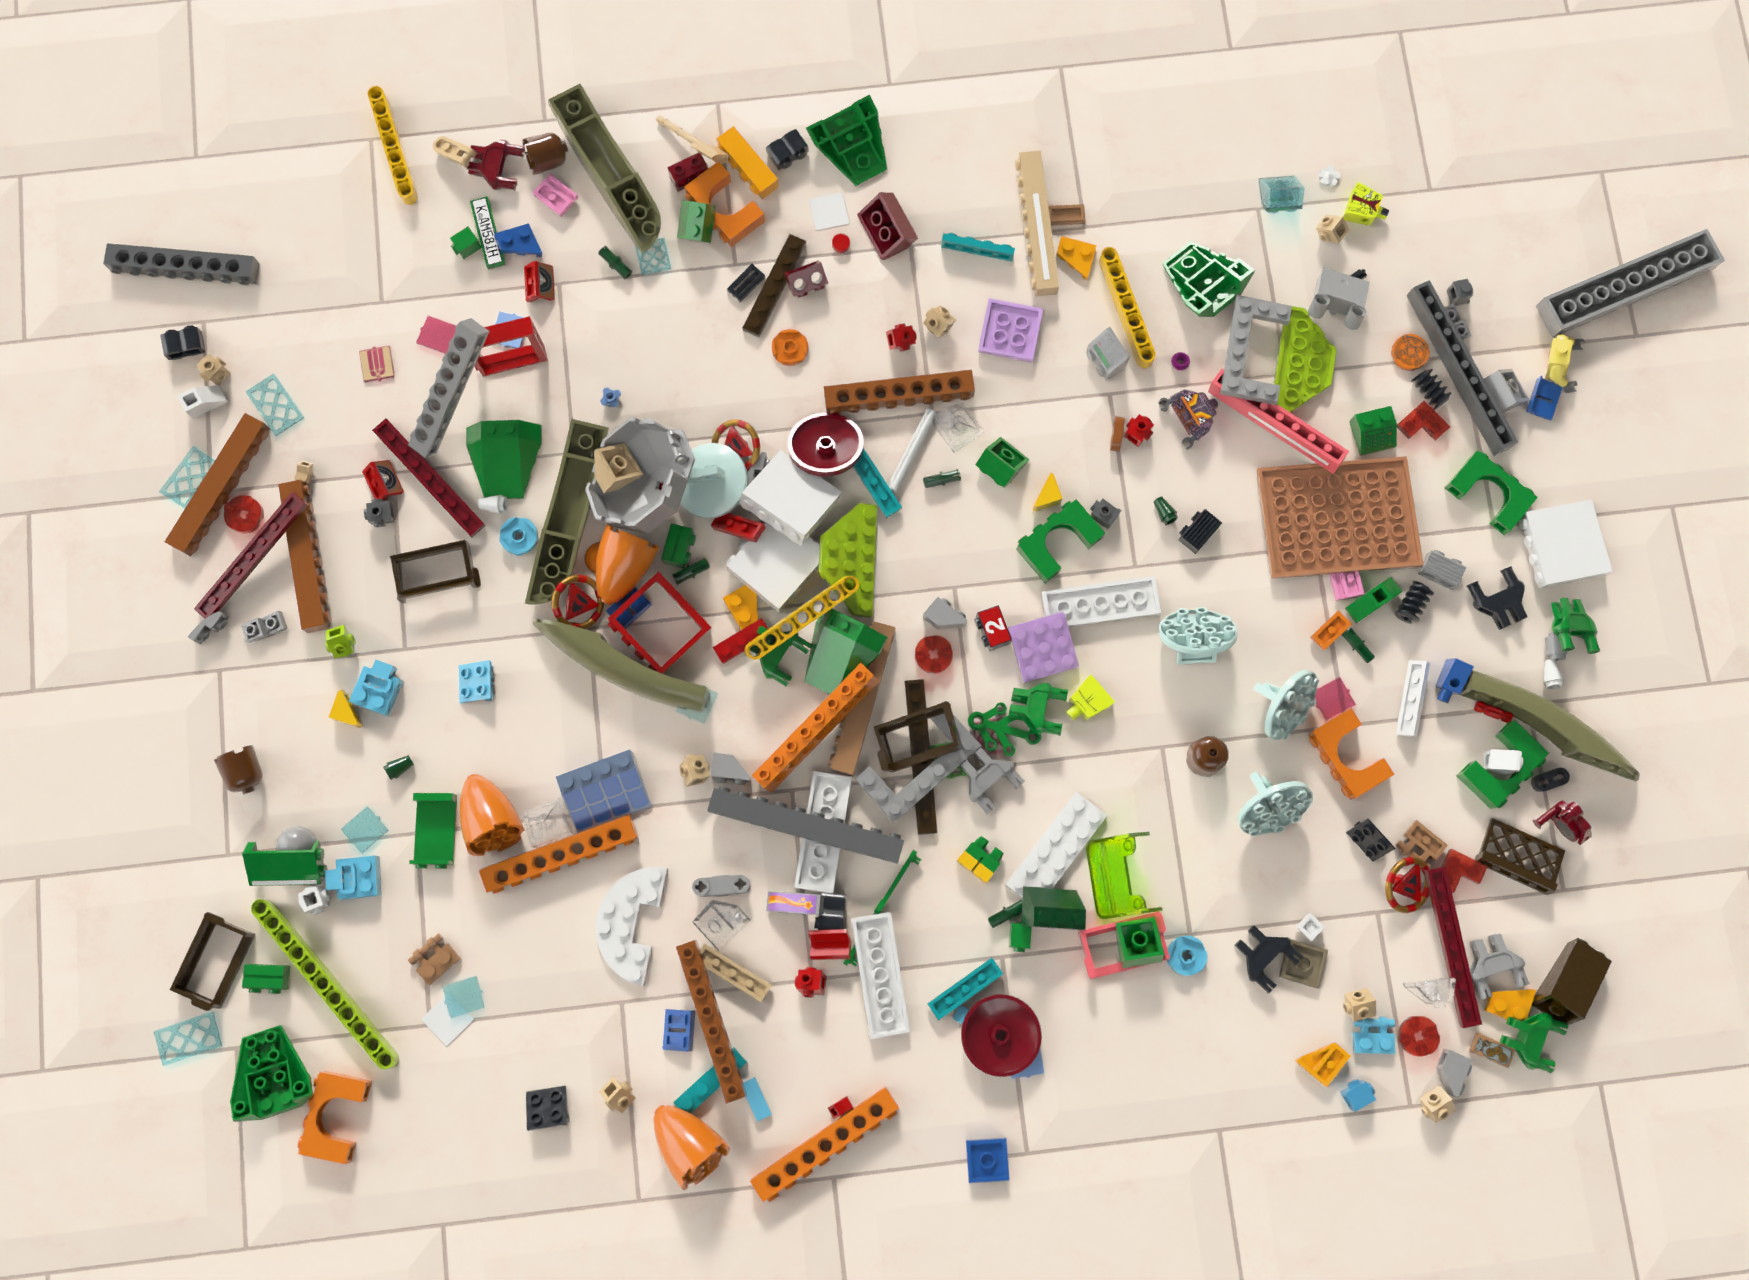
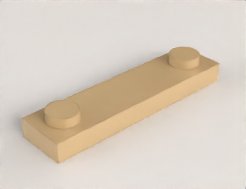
[700,943,772,1002]

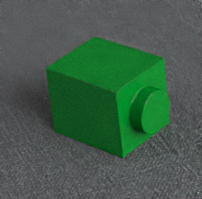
[450,226,482,259]
[1009,923,1032,953]

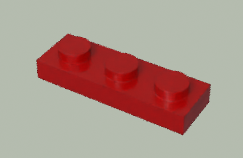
[710,513,766,543]
[712,618,768,664]

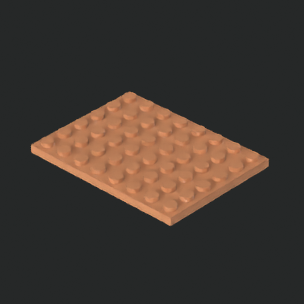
[1256,456,1424,579]

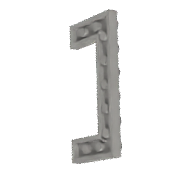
[1220,295,1292,405]
[855,702,981,823]

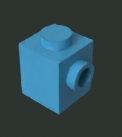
[1340,1079,1376,1112]

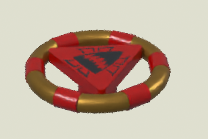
[711,419,761,471]
[551,574,604,629]
[1385,857,1430,914]

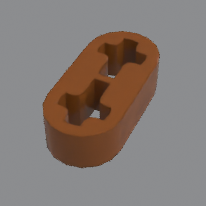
[1110,416,1125,452]

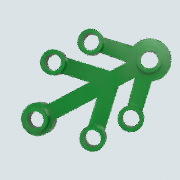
[968,702,1042,757]

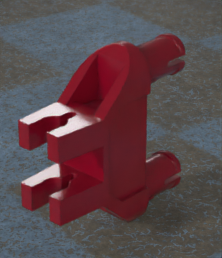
[466,139,525,191]

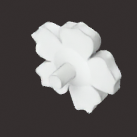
[1318,165,1341,187]

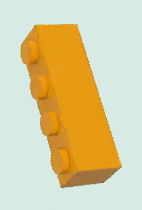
[716,126,779,199]

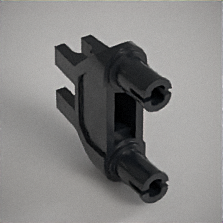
[1466,566,1528,630]
[1234,926,1304,994]

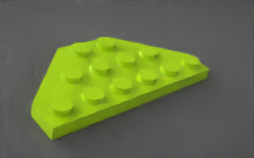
[1273,306,1337,413]
[819,503,877,618]

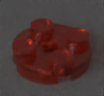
[224,495,264,534]
[915,635,953,674]
[1397,1016,1440,1057]

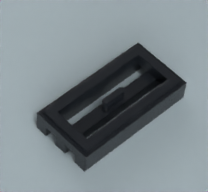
[727,264,766,303]

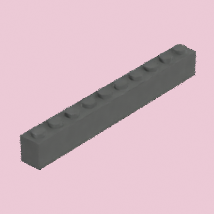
[1407,280,1518,456]
[707,786,904,864]

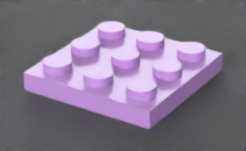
[978,298,1043,363]
[1008,611,1079,683]

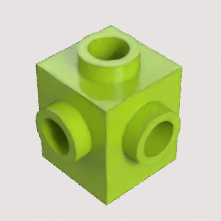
[325,625,356,659]

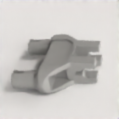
[959,748,1025,815]
[1470,933,1530,999]

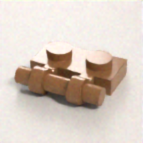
[1395,820,1448,868]
[408,933,461,985]

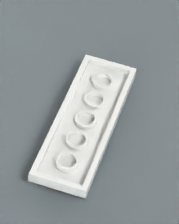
[1041,576,1161,627]
[794,771,852,894]
[1005,792,1107,898]
[851,912,910,1039]

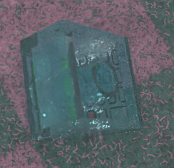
[1258,175,1304,213]

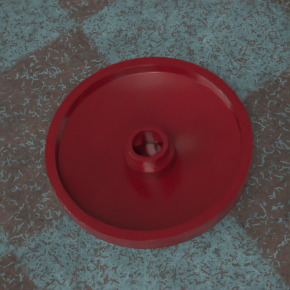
[788,413,863,477]
[961,994,1042,1077]

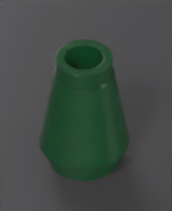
[1153,496,1178,525]
[383,755,414,780]

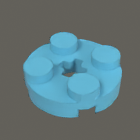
[499,517,539,556]
[1167,935,1207,976]

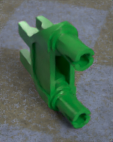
[1551,597,1601,654]
[750,626,813,687]
[1008,683,1068,736]
[1500,1013,1568,1073]

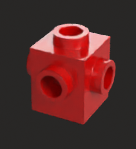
[886,323,917,352]
[1124,414,1154,448]
[795,967,827,998]

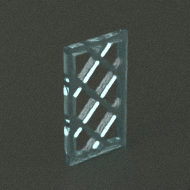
[246,373,304,436]
[159,446,215,508]
[153,1011,222,1066]

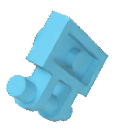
[1353,1017,1396,1054]

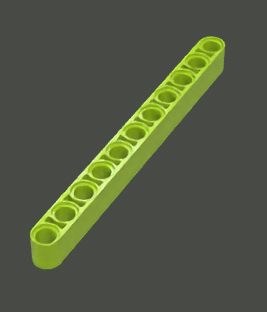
[251,899,399,1070]

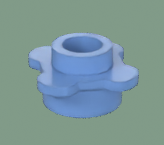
[600,388,621,407]

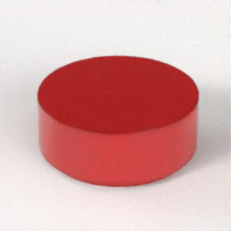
[832,233,850,253]

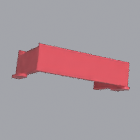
[1078,911,1170,979]

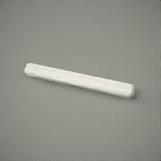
[888,408,936,492]

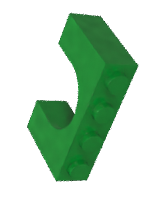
[1444,450,1538,535]
[1016,499,1106,584]
[1456,720,1549,809]

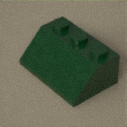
[1022,886,1086,930]

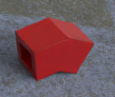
[828,1096,853,1119]

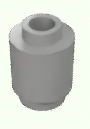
[1545,633,1567,661]

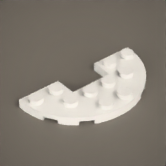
[596,867,668,986]

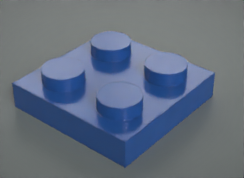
[966,1138,1010,1183]

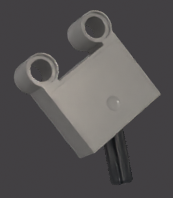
[1308,268,1369,330]

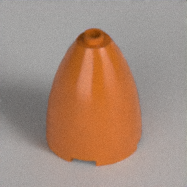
[595,525,660,605]
[460,774,525,856]
[653,1105,730,1190]

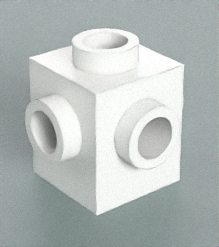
[298,885,330,915]

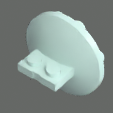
[680,443,748,518]
[1159,607,1238,665]
[1254,669,1319,740]
[1237,771,1313,837]

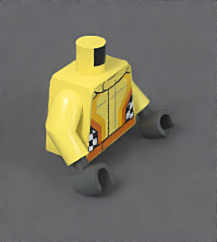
[1545,334,1585,393]

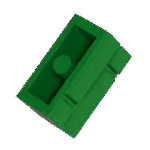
[661,523,696,568]
[242,964,290,994]

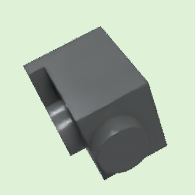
[1446,278,1473,306]
[1090,498,1122,530]

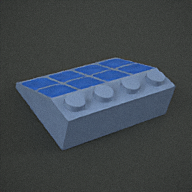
[556,749,652,833]

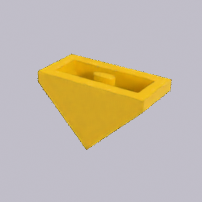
[1032,472,1063,512]
[328,690,363,728]

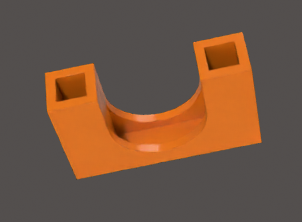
[684,162,765,247]
[1308,708,1395,800]
[297,1071,372,1164]

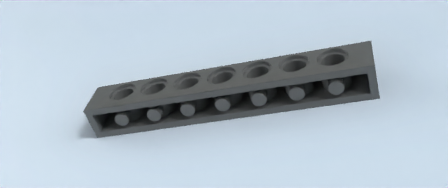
[103,243,260,285]

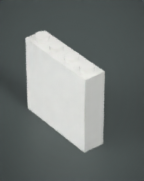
[739,450,842,545]
[1519,499,1613,589]
[727,521,820,613]

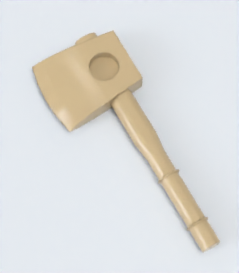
[656,115,729,163]

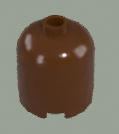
[522,132,568,175]
[1186,736,1229,777]
[214,745,263,795]

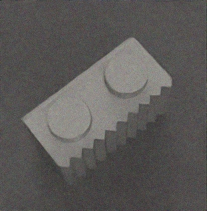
[1418,550,1466,590]

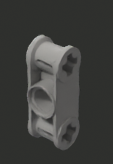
[692,875,751,897]

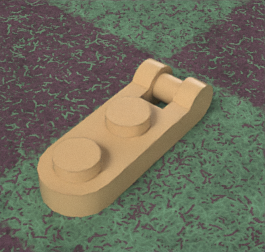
[433,136,477,169]

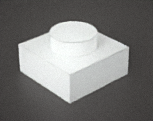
[1295,913,1325,941]

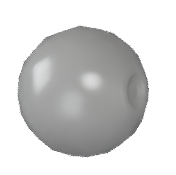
[276,826,317,850]

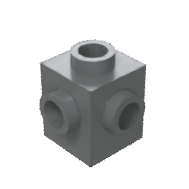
[364,499,395,527]

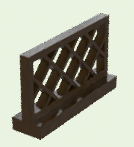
[1474,818,1565,895]

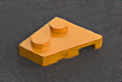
[1056,236,1097,280]
[723,585,758,630]

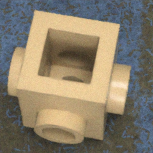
[1316,215,1350,243]
[923,305,956,337]
[197,354,230,385]
[679,754,710,787]
[1343,988,1376,1022]
[599,1077,636,1113]
[1420,1086,1456,1124]

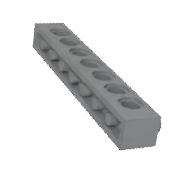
[408,318,489,458]

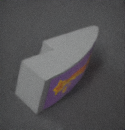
[766,891,824,916]

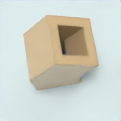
[294,461,313,485]

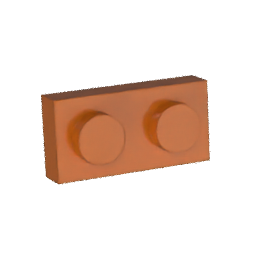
[1310,610,1352,651]

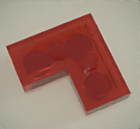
[1397,401,1450,441]
[1441,849,1488,893]

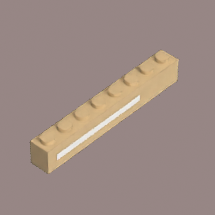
[1015,150,1059,296]

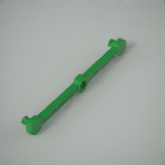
[843,850,922,967]

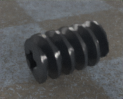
[1411,369,1452,410]
[1395,581,1434,624]

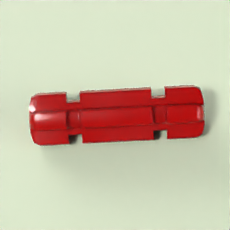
[1474,701,1513,723]

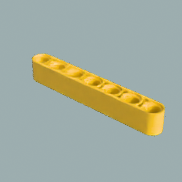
[367,86,418,205]
[1099,247,1156,369]
[745,576,859,660]

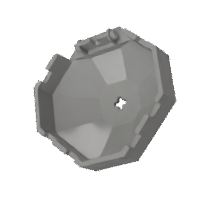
[585,417,695,534]

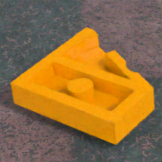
[1484,989,1536,1020]
[1295,1042,1351,1087]

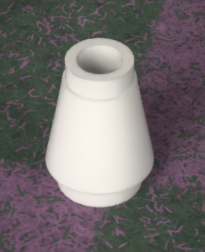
[478,495,508,514]
[1544,660,1564,689]

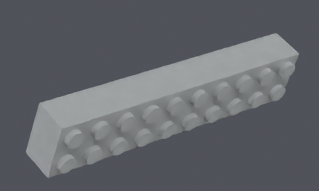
[1536,229,1725,337]

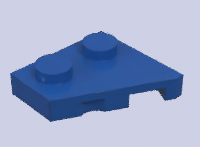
[494,223,542,257]

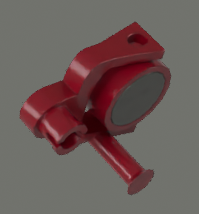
[1532,800,1592,846]

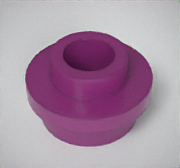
[1171,352,1190,371]

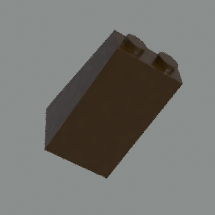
[1532,938,1612,1025]

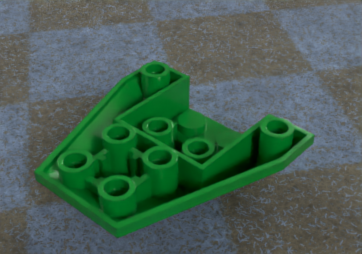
[804,609,888,695]
[230,1025,313,1122]

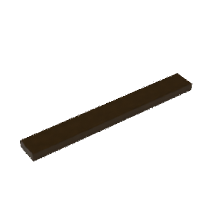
[905,679,937,835]

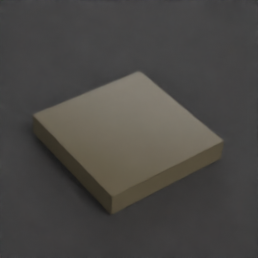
[1279,939,1328,989]

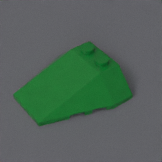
[806,94,887,186]
[1163,241,1255,317]
[466,420,542,499]

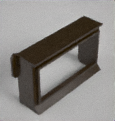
[390,540,481,604]
[874,701,964,773]
[169,912,256,1011]

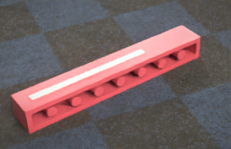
[1208,369,1349,474]

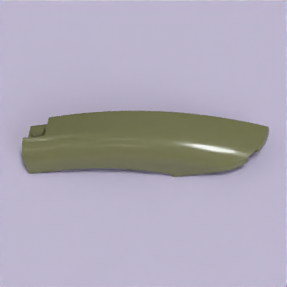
[548,83,661,254]
[525,419,609,605]
[533,618,711,712]
[1460,670,1640,782]

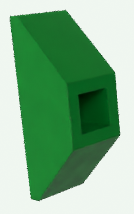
[1345,577,1403,623]

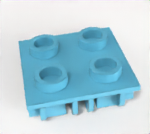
[458,660,495,703]

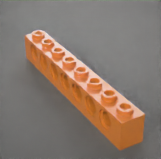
[752,663,880,793]
[478,814,638,894]
[750,1086,899,1202]

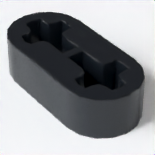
[1531,768,1570,792]

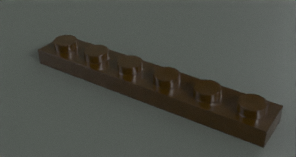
[742,234,806,338]

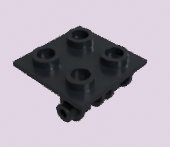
[1346,818,1396,862]
[526,1085,570,1131]

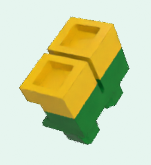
[956,836,1004,884]

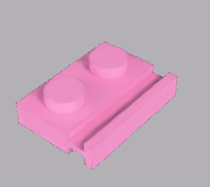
[532,174,578,217]
[1329,571,1364,601]

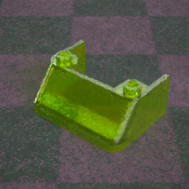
[1086,832,1163,919]

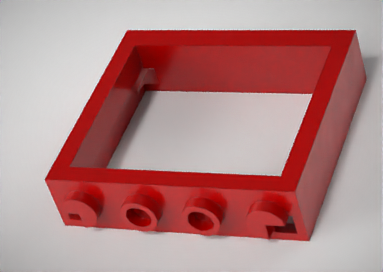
[475,316,548,377]
[607,571,712,674]

